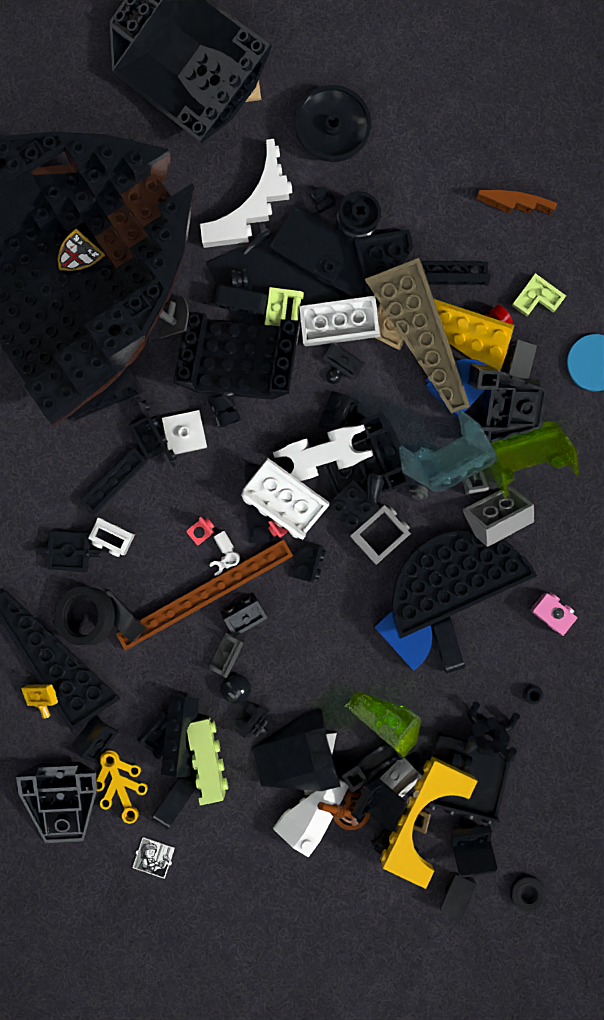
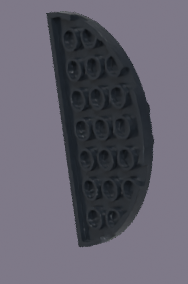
[392,530,537,639]

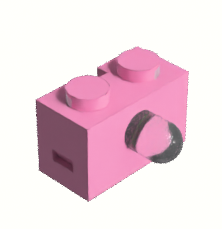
[530,592,577,636]

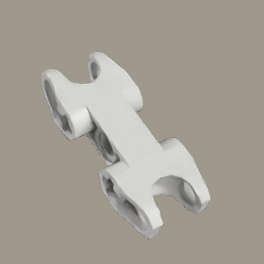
[273,424,373,481]

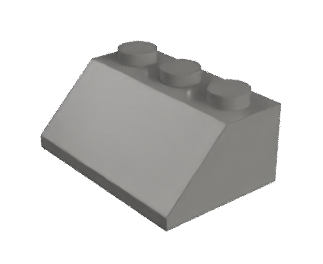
[463,485,534,547]

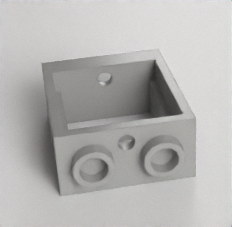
[350,505,411,565]

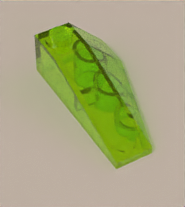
[345,691,421,758]

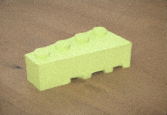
[187,717,228,805]

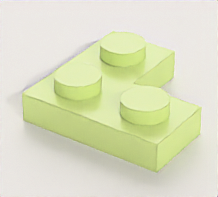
[512,273,566,316]

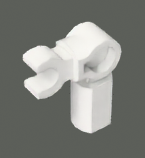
[210,531,240,576]

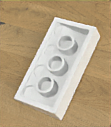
[299,296,381,346]

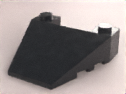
[460,364,548,446]

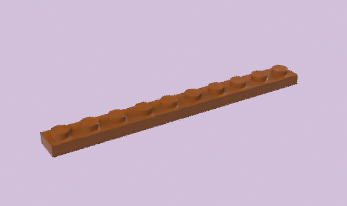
[116,540,293,650]

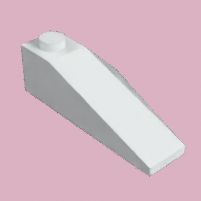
[273,779,349,857]

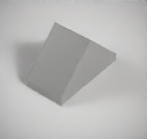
[461,462,489,494]

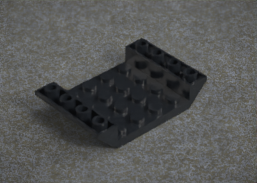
[173,312,300,400]

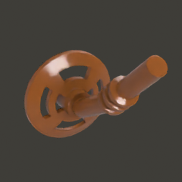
[317,791,370,830]

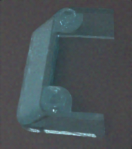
[399,411,497,492]

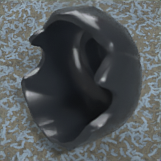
[220,674,251,704]

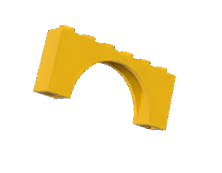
[380,756,478,889]

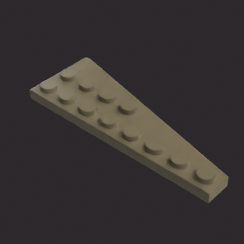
[365,258,471,413]

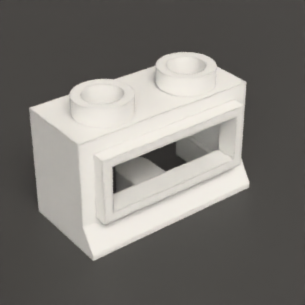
[88,518,135,557]

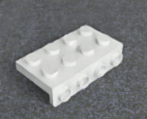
[241,458,329,540]

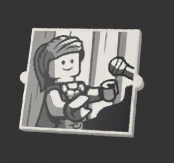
[133,837,175,879]

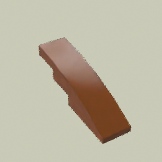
[476,190,557,215]

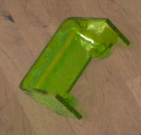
[485,421,579,498]

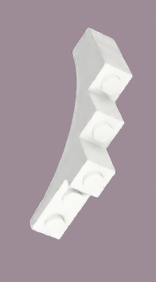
[200,139,292,248]

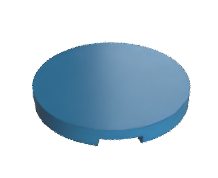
[567,334,604,392]

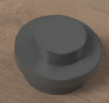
[409,484,428,501]

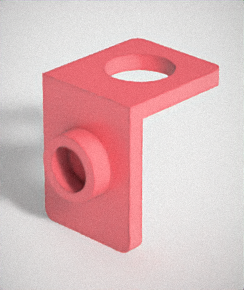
[187,517,215,545]
[268,520,289,538]

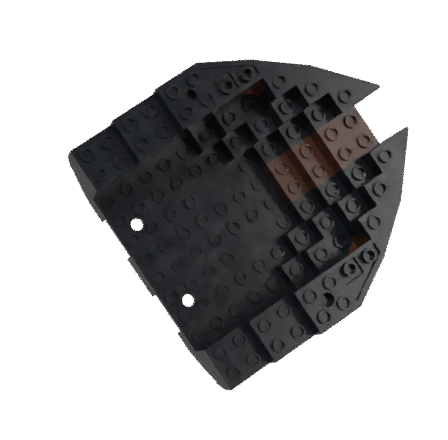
[0,132,194,426]

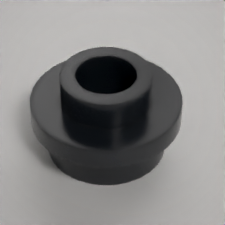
[523,685,543,705]

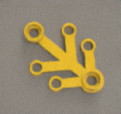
[97,750,148,824]

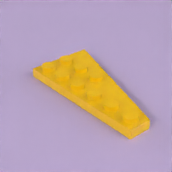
[434,299,514,370]

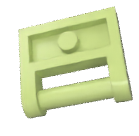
[265,287,304,326]

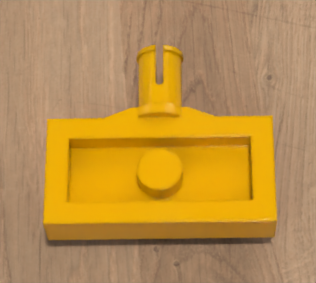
[21,684,58,718]

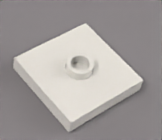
[162,410,207,455]

